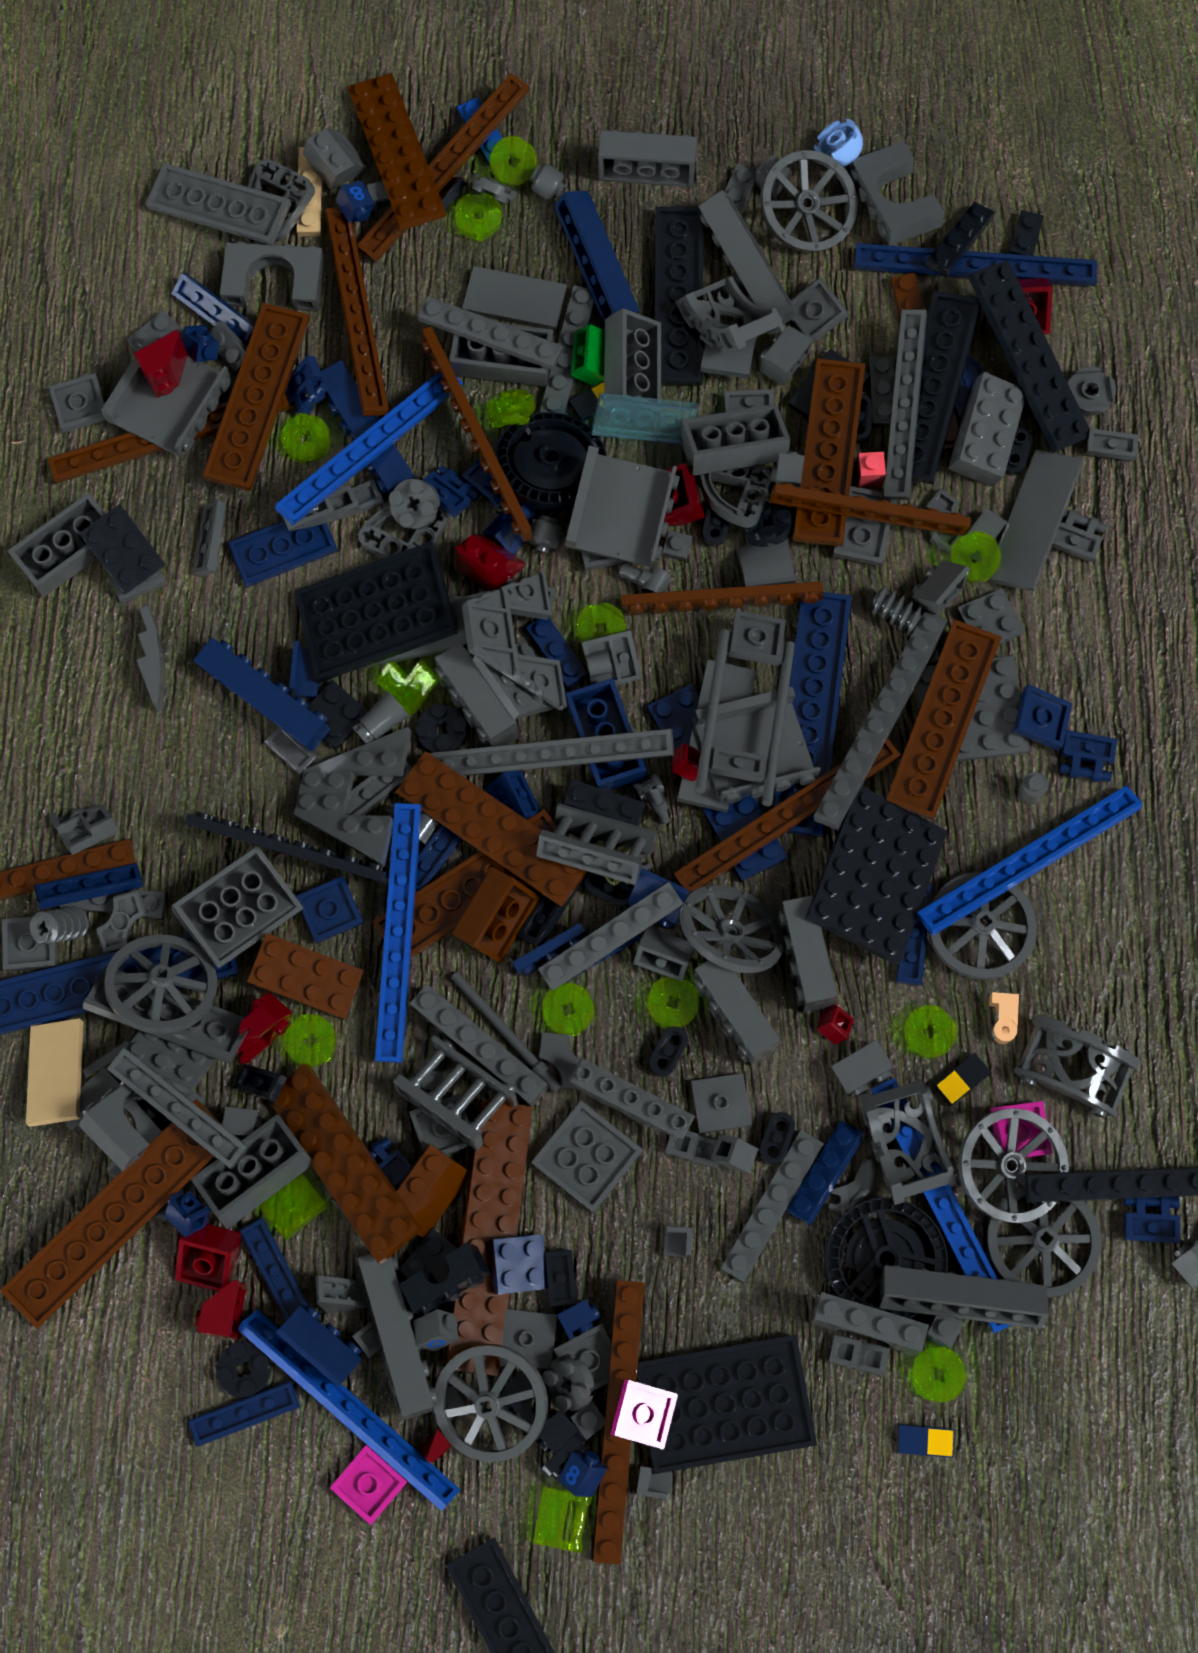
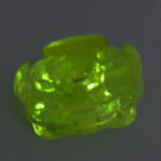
[489,136,537,186]
[455,192,502,241]
[486,389,536,428]
[281,413,331,463]
[951,531,1001,582]
[577,603,626,644]
[647,976,699,1029]
[542,983,594,1036]
[903,1005,957,1059]
[284,1014,338,1068]
[911,1347,967,1403]

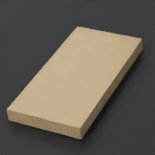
[26,1018,83,1127]

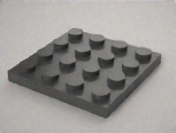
[915,656,1030,762]

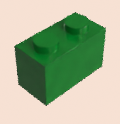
[571,324,605,386]

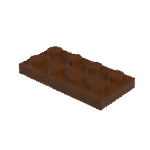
[246,933,364,1020]

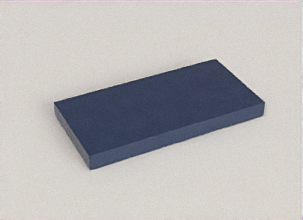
[227,520,338,588]

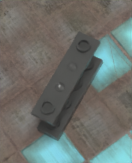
[536,803,656,885]
[393,1035,518,1151]

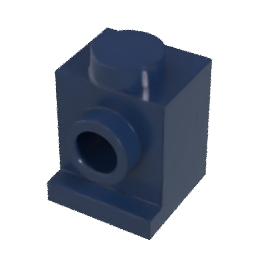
[182,325,219,362]
[165,1192,211,1238]
[557,1299,601,1340]

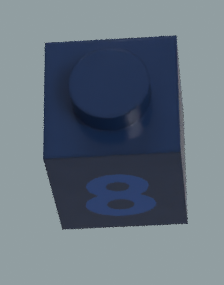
[335,180,375,223]
[558,1450,607,1497]

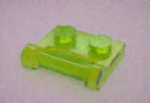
[533,1487,592,1553]

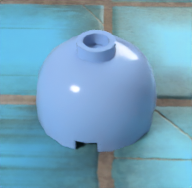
[814,119,863,167]

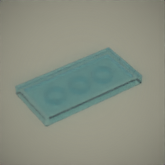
[592,393,698,444]

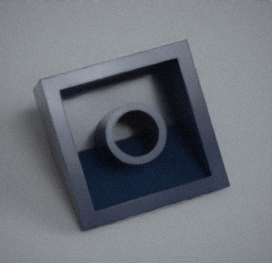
[628,868,689,930]

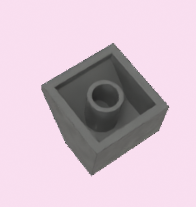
[303,128,369,191]
[910,560,970,617]

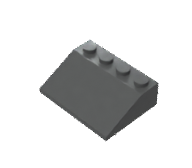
[171,846,304,969]

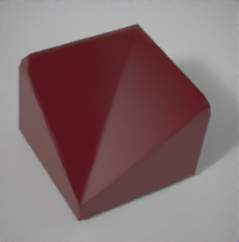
[672,743,701,781]
[816,1004,854,1044]
[420,1429,452,1463]

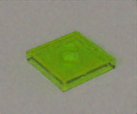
[259,1174,328,1241]

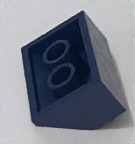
[276,1304,363,1387]

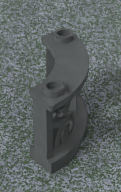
[675,276,785,352]
[1013,1014,1141,1118]
[859,1078,958,1205]

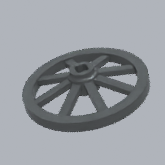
[760,150,858,253]
[928,872,1037,980]
[680,885,785,973]
[104,934,217,1034]
[958,1108,1069,1223]
[986,1186,1101,1298]
[434,1344,548,1462]

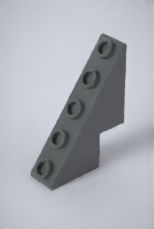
[568,1058,695,1140]

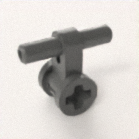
[632,773,670,824]

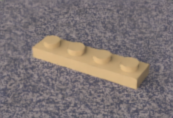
[297,147,323,237]

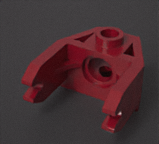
[236,992,292,1064]

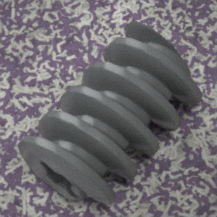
[867,585,922,637]
[30,906,89,944]

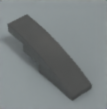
[283,479,384,531]
[137,605,165,712]

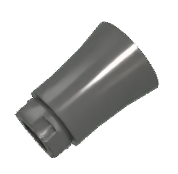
[352,690,410,744]

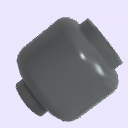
[529,164,565,200]
[528,515,563,553]

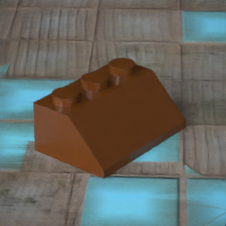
[452,867,540,964]
[395,1142,470,1238]

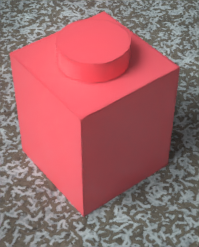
[856,452,886,488]

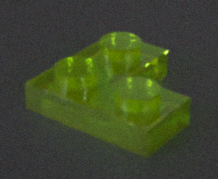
[376,661,440,715]

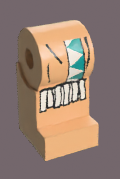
[989,992,1019,1044]

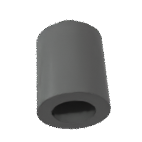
[1018,772,1049,805]

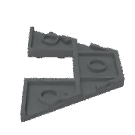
[462,571,567,711]
[294,727,412,867]

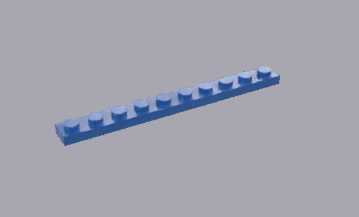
[275,373,463,525]
[917,785,1143,936]
[375,803,422,1063]
[870,1078,1011,1334]
[238,1310,460,1511]

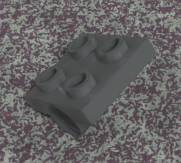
[581,629,642,685]

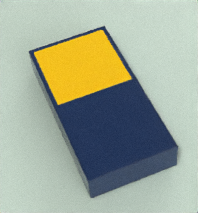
[897,1425,955,1458]

